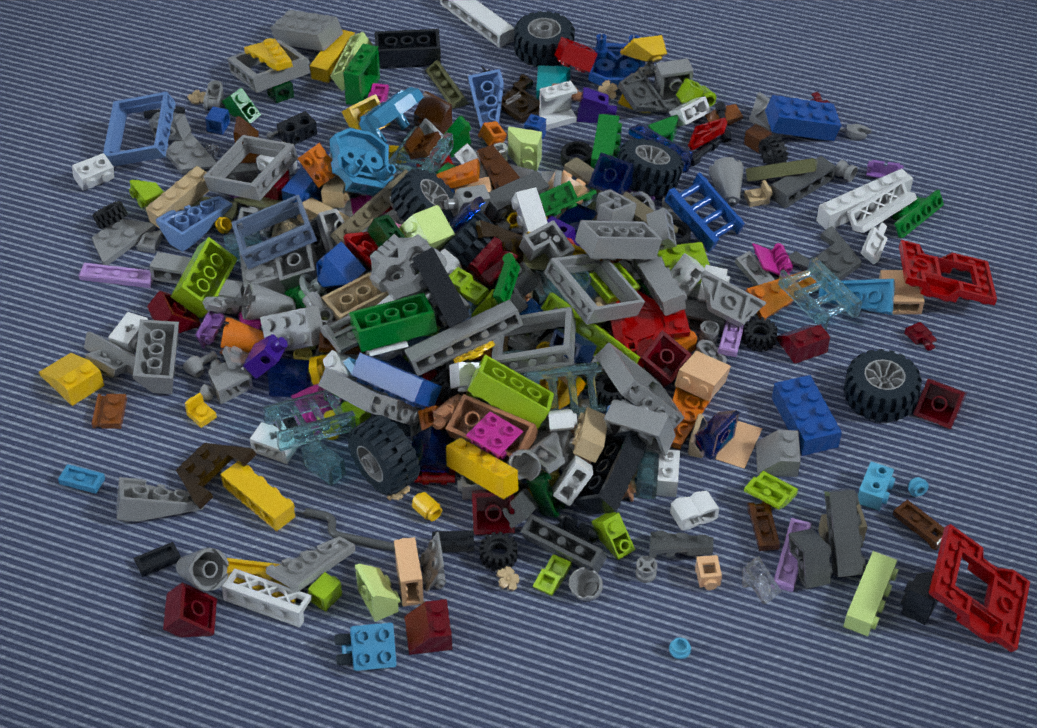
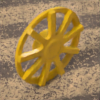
[453,341,495,363]

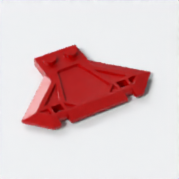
[610,291,690,368]

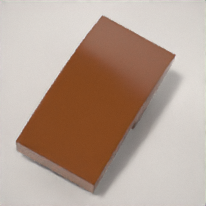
[705,104,743,126]

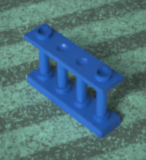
[664,172,745,252]

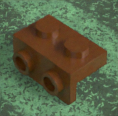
[403,127,441,160]

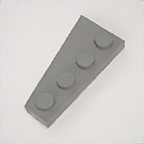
[266,536,355,592]

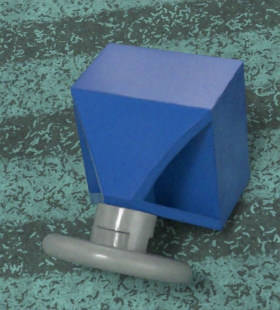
[299,241,366,296]

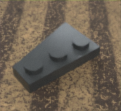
[649,530,713,558]

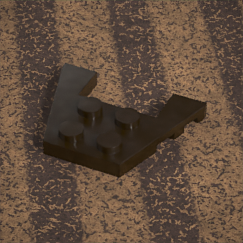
[501,74,540,123]
[475,220,532,292]
[176,443,257,510]

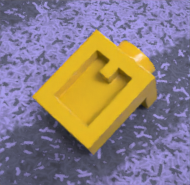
[309,354,328,385]
[184,393,217,428]

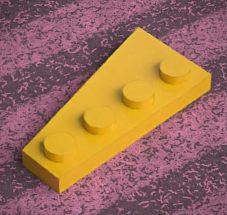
[244,38,293,71]
[226,558,297,604]

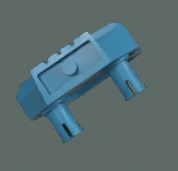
[359,87,424,143]
[330,128,396,196]

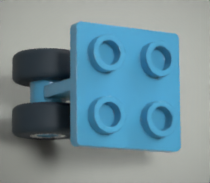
[334,623,397,671]

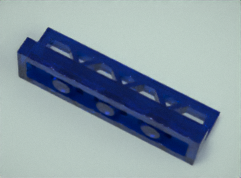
[628,123,693,173]

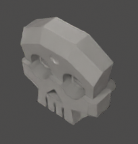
[369,234,447,300]

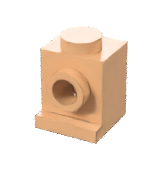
[695,555,722,590]

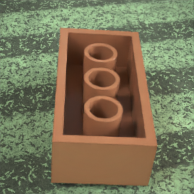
[446,394,539,462]

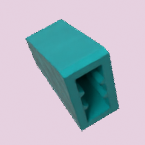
[536,66,571,100]

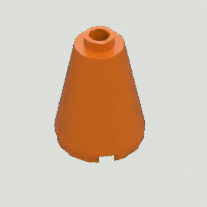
[220,317,264,355]

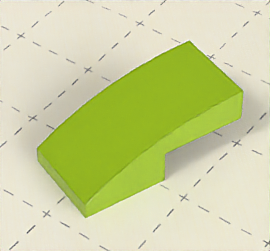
[449,267,488,306]
[533,554,572,596]

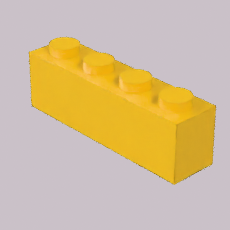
[310,30,355,83]
[446,438,518,499]
[221,463,295,531]

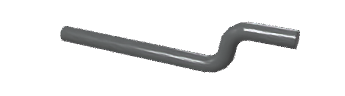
[304,508,420,555]

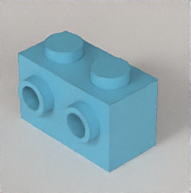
[858,462,896,511]

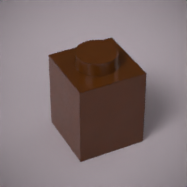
[744,124,772,153]

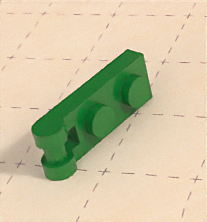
[493,253,520,305]

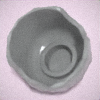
[508,449,541,481]
[569,567,603,601]

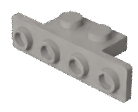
[84,331,135,376]

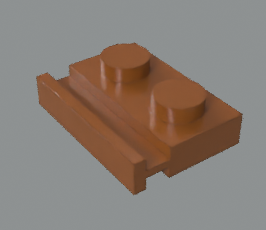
[91,394,127,429]

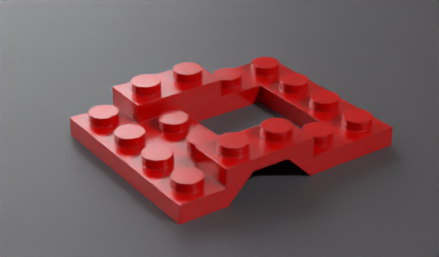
[899,240,997,306]
[929,524,1030,652]

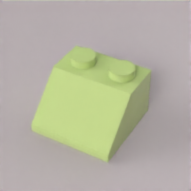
[508,127,542,171]
[401,205,455,250]
[355,564,400,622]

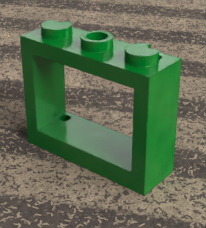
[343,43,380,105]

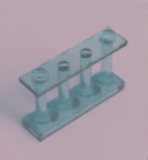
[388,126,453,175]
[778,257,863,330]
[520,362,606,415]
[263,390,356,452]

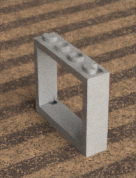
[227,39,310,93]
[203,135,298,201]
[544,254,645,324]
[492,307,576,373]
[595,342,685,429]
[318,367,422,427]

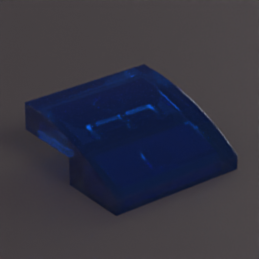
[449,196,485,232]

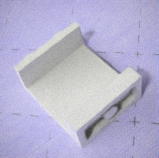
[539,81,577,130]

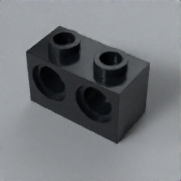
[277,111,317,145]

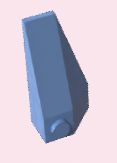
[468,69,504,129]
[156,196,232,252]

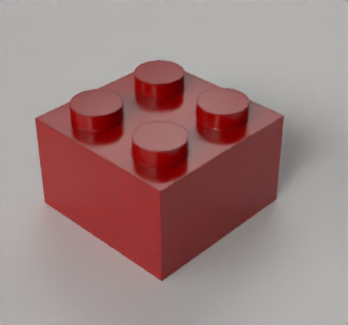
[554,36,597,73]

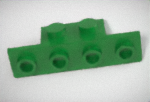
[539,180,597,216]
[892,189,944,238]

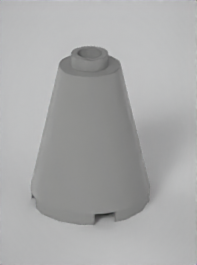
[709,157,744,207]
[242,283,296,320]
[176,548,229,591]

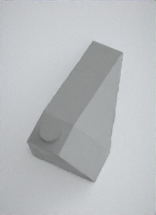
[116,477,204,522]

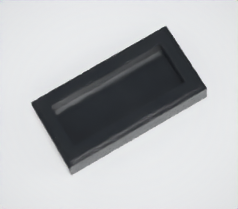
[134,542,181,577]

